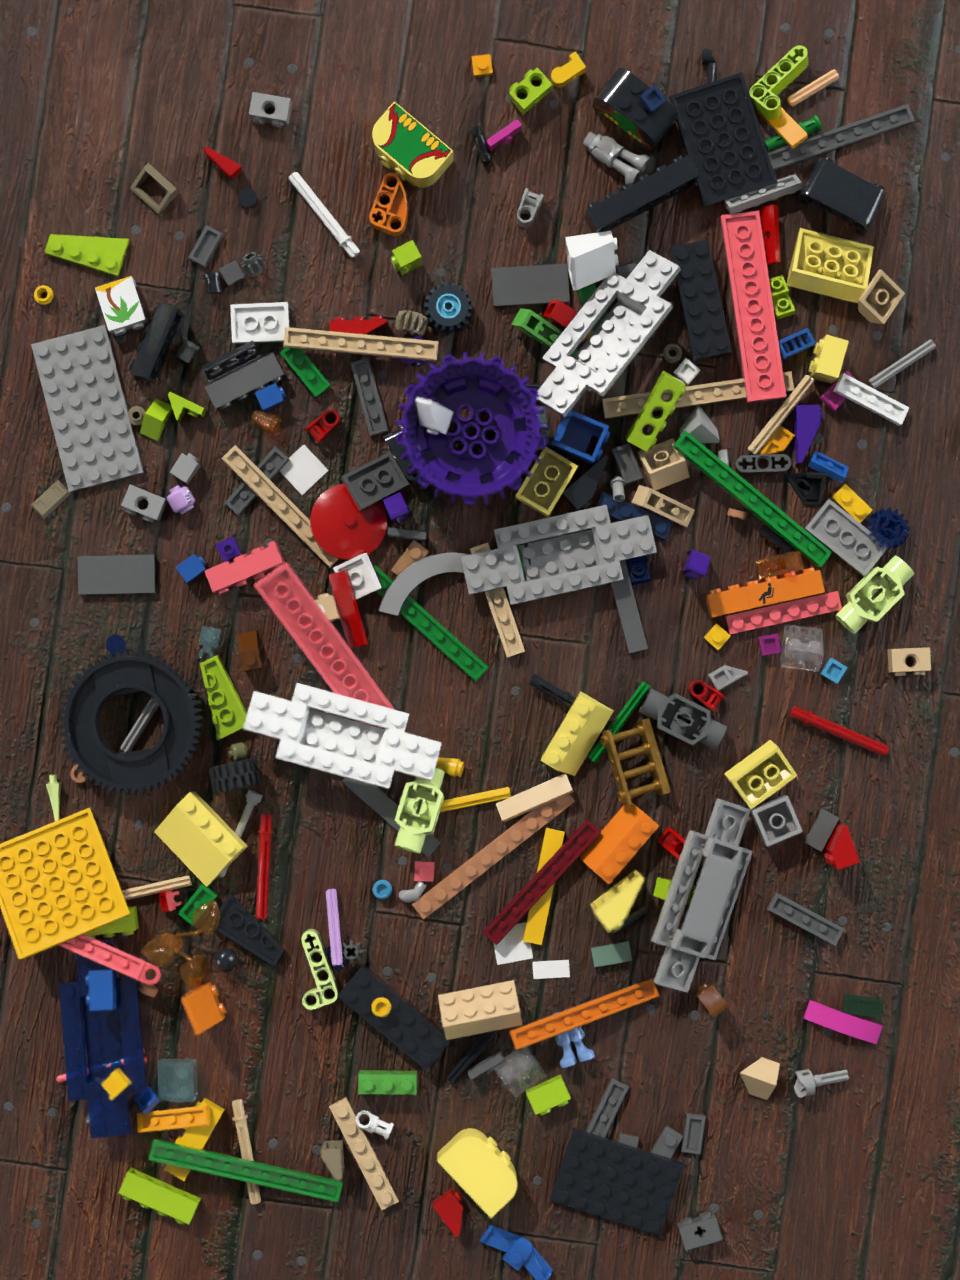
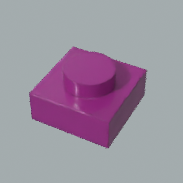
[758,633,781,656]

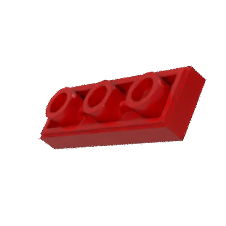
[759,205,781,266]

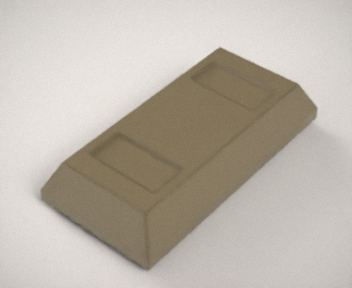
[30,480,71,520]

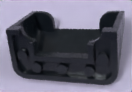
[796,157,886,236]

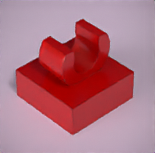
[158,891,182,912]

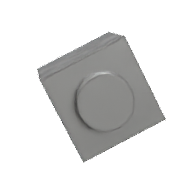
[170,453,201,484]

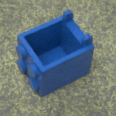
[550,410,611,466]

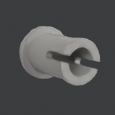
[610,476,625,502]

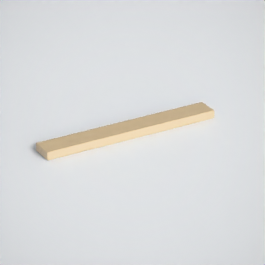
[283,327,439,362]
[222,445,339,567]

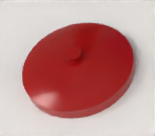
[310,484,387,560]

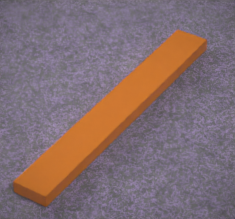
[509,978,659,1050]

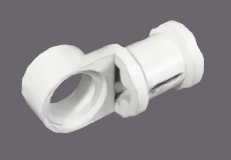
[355,1110,394,1140]

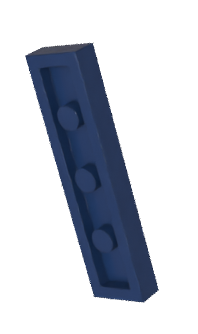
[596,492,673,540]

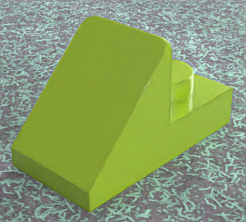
[168,392,207,423]

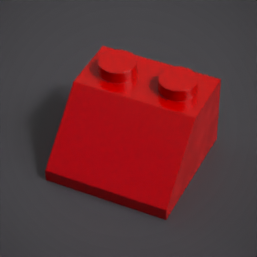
[824,823,860,870]

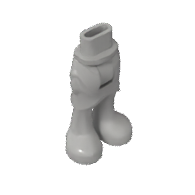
[582,131,650,185]

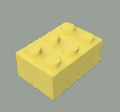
[515,446,578,517]

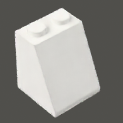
[565,231,619,291]

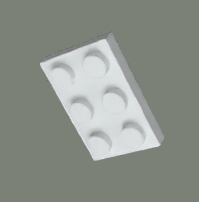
[230,302,289,344]

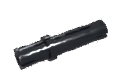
[529,674,576,708]

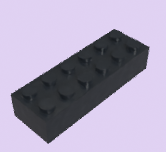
[585,155,699,233]
[668,240,732,363]
[337,964,451,1071]

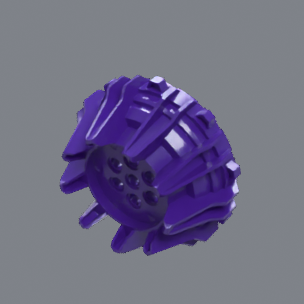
[395,353,548,505]

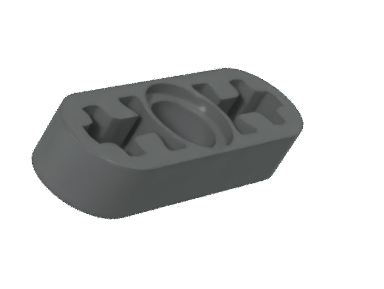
[735,454,791,473]

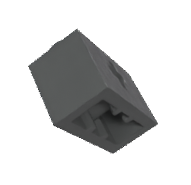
[677,1212,723,1251]

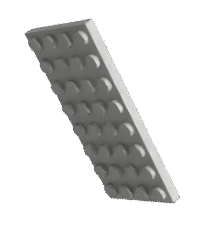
[31,325,144,492]

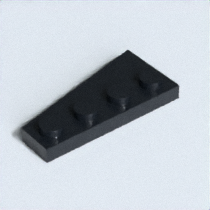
[209,892,285,966]

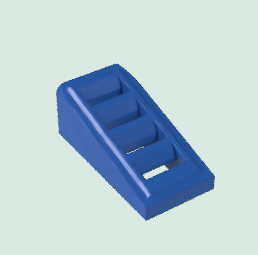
[778,328,816,362]

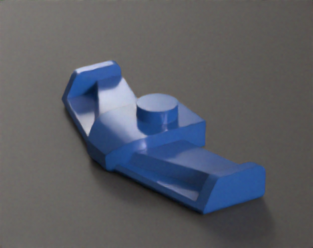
[479,1225,553,1280]

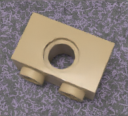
[888,647,931,676]

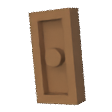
[391,540,429,576]

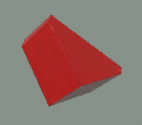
[657,826,686,860]

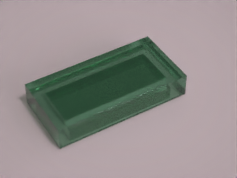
[842,993,884,1019]

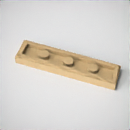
[496,773,574,822]

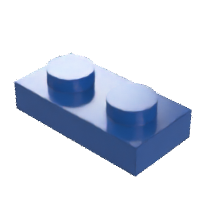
[808,451,849,483]

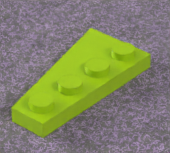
[45,234,130,276]
[200,655,247,740]

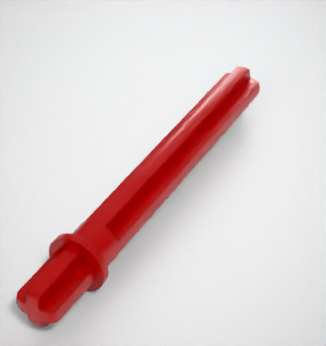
[790,706,889,756]
[256,814,273,919]

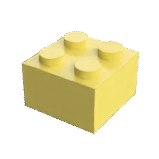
[808,335,849,384]

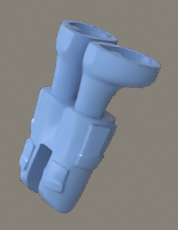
[552,1008,595,1068]

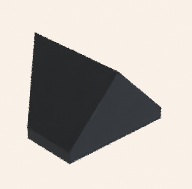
[784,472,826,505]

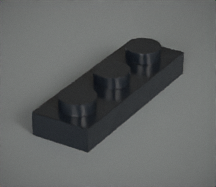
[202,340,262,383]

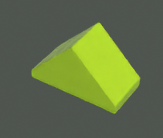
[140,399,173,441]

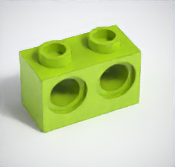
[508,67,553,115]
[391,240,423,275]

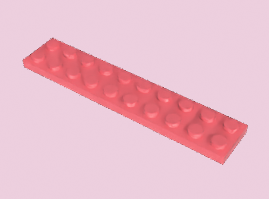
[720,211,786,403]
[255,562,395,728]

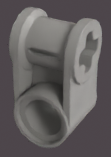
[516,188,544,228]

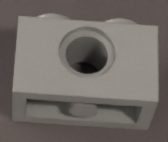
[249,92,292,127]
[121,485,168,523]

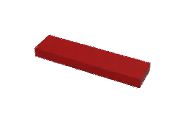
[329,570,368,648]

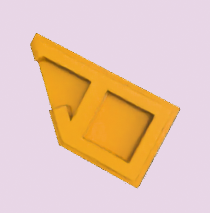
[759,425,795,455]

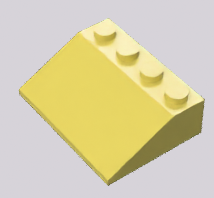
[787,228,874,303]
[154,791,248,887]
[590,869,644,931]

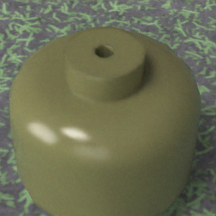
[228,742,249,762]

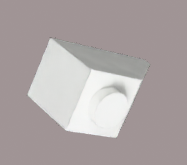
[416,397,453,435]

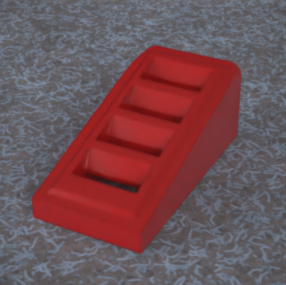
[204,147,243,181]

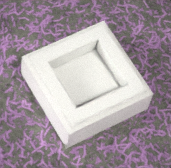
[673,358,700,386]

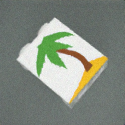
[95,276,148,336]

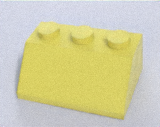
[724,740,798,809]

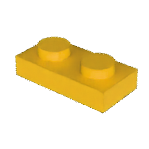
[831,484,872,523]

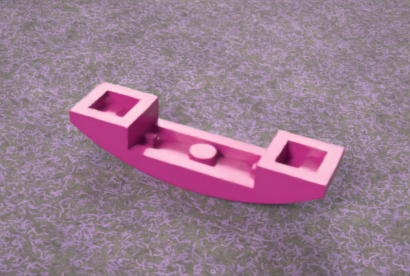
[803,1000,883,1044]

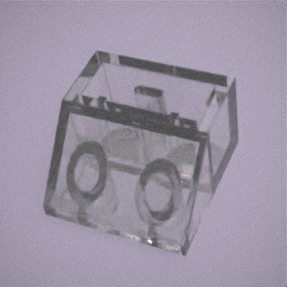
[781,624,824,672]

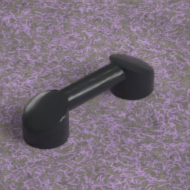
[702,49,716,83]

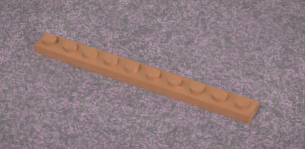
[412,794,575,920]

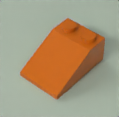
[181,981,226,1035]

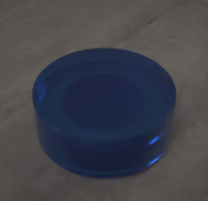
[106,635,126,654]

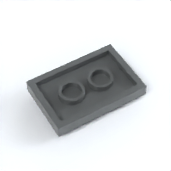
[341,452,409,511]

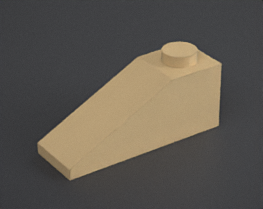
[631,485,695,527]

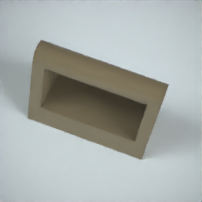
[130,163,179,214]
[321,1140,344,1180]

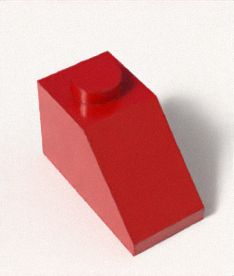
[433,1188,464,1237]

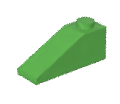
[511,308,562,348]

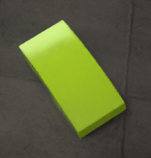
[769,275,795,320]

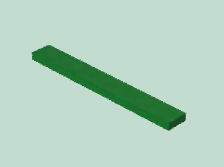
[373,566,489,682]

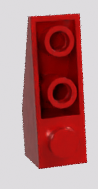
[329,316,388,335]

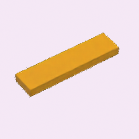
[137,1106,211,1133]

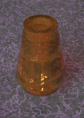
[251,410,281,433]

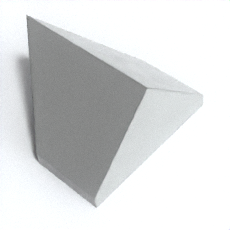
[679,405,719,443]

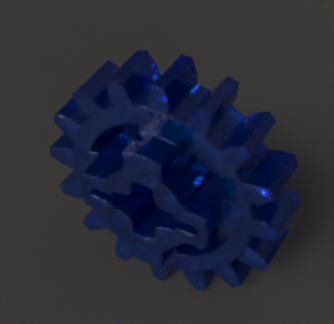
[867,507,910,549]

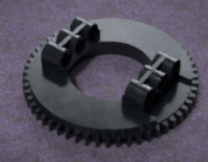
[59,651,202,794]

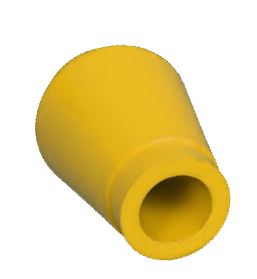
[435,757,464,777]

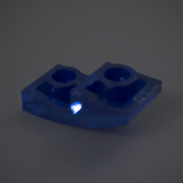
[626,556,650,585]

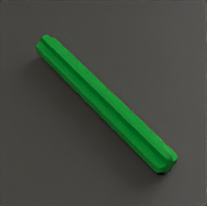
[588,682,651,763]

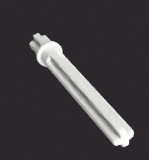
[289,172,360,258]

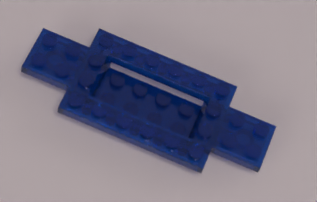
[59,939,147,1139]

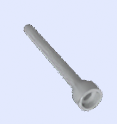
[219,790,263,878]

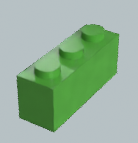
[358,1070,417,1094]

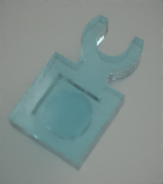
[198,626,222,659]

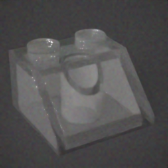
[494,1046,547,1097]

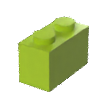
[526,1074,571,1115]

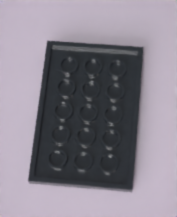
[669,72,777,207]
[550,1128,684,1235]

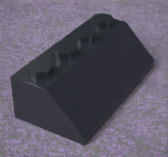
[129,303,183,385]

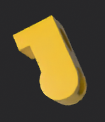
[551,51,586,88]

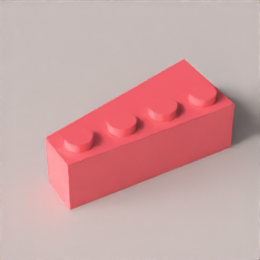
[204,541,285,595]

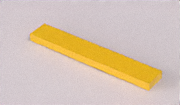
[523,828,565,945]

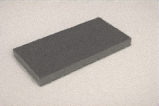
[491,264,570,307]
[78,554,156,595]

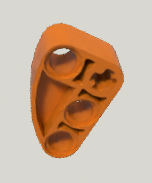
[369,173,408,237]

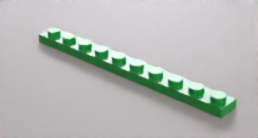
[672,431,832,568]
[149,1139,343,1202]

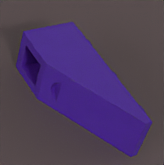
[682,549,710,580]

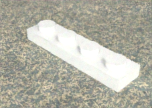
[834,373,909,425]

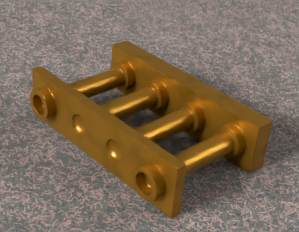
[601,718,671,806]

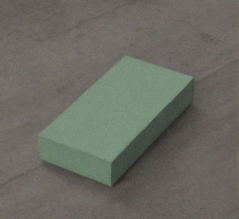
[591,941,632,967]

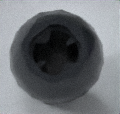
[214,948,238,973]

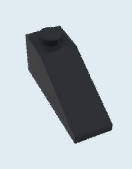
[562,455,608,511]

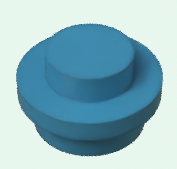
[373,880,392,899]

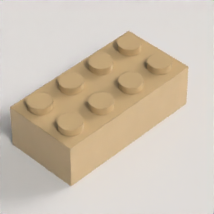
[438,980,523,1040]

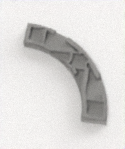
[379,552,471,616]

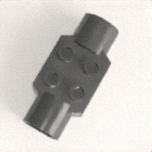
[639,688,727,750]

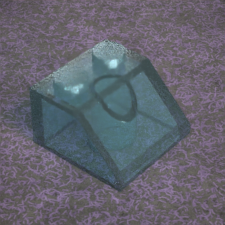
[157,1058,197,1102]

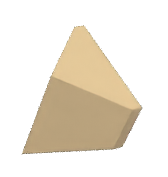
[740,1057,780,1100]

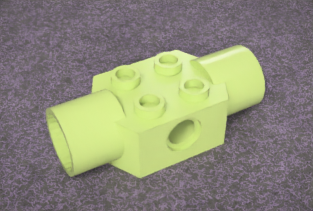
[835,556,914,634]
[394,768,445,854]

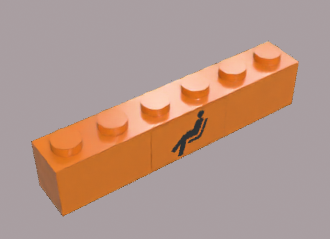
[705,567,825,618]

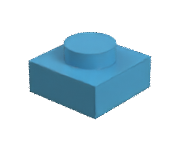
[820,658,848,684]

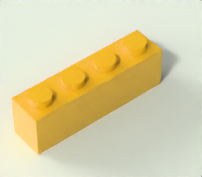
[164,1098,225,1181]

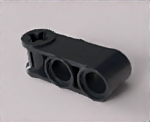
[383,428,420,483]

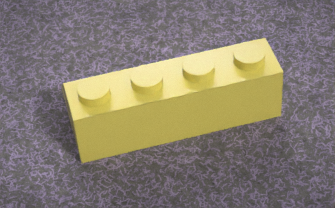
[540,691,613,776]

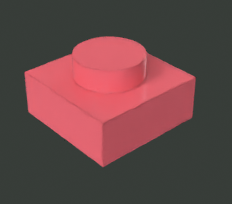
[414,861,434,882]

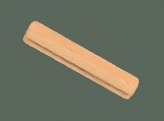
[787,69,839,107]

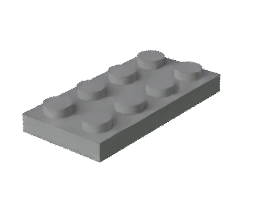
[804,499,889,576]

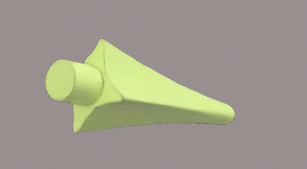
[46,775,62,821]

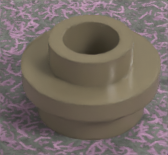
[663,343,682,363]
[128,406,146,426]

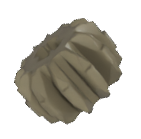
[395,310,428,336]

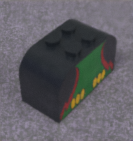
[593,68,678,153]

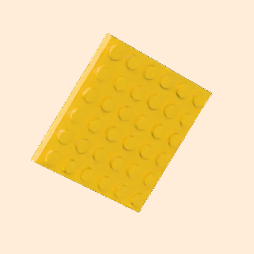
[0,808,131,960]

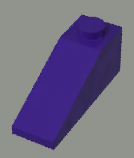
[794,405,823,465]

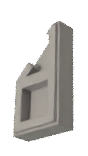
[708,665,748,691]

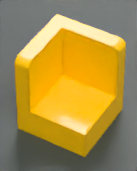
[102,1068,132,1100]

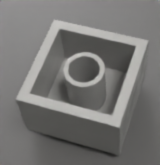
[750,795,803,847]

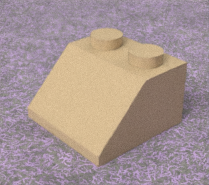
[858,270,905,324]
[638,438,690,490]

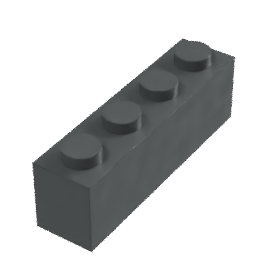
[205,352,284,410]

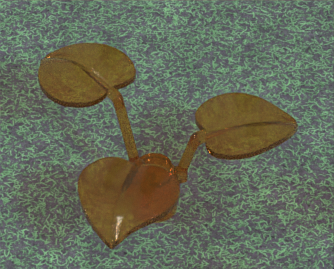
[142,900,220,988]

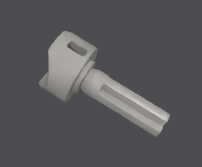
[794,1069,849,1098]

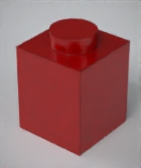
[542,300,577,328]

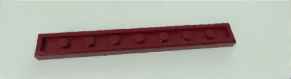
[482,819,601,946]

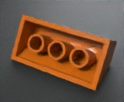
[579,803,659,884]

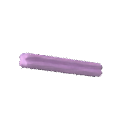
[326,889,343,966]

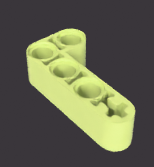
[301,929,339,1010]

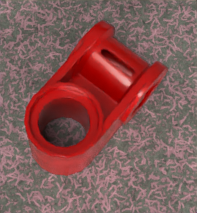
[305,409,341,444]
[688,680,726,712]

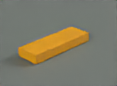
[757,107,808,149]

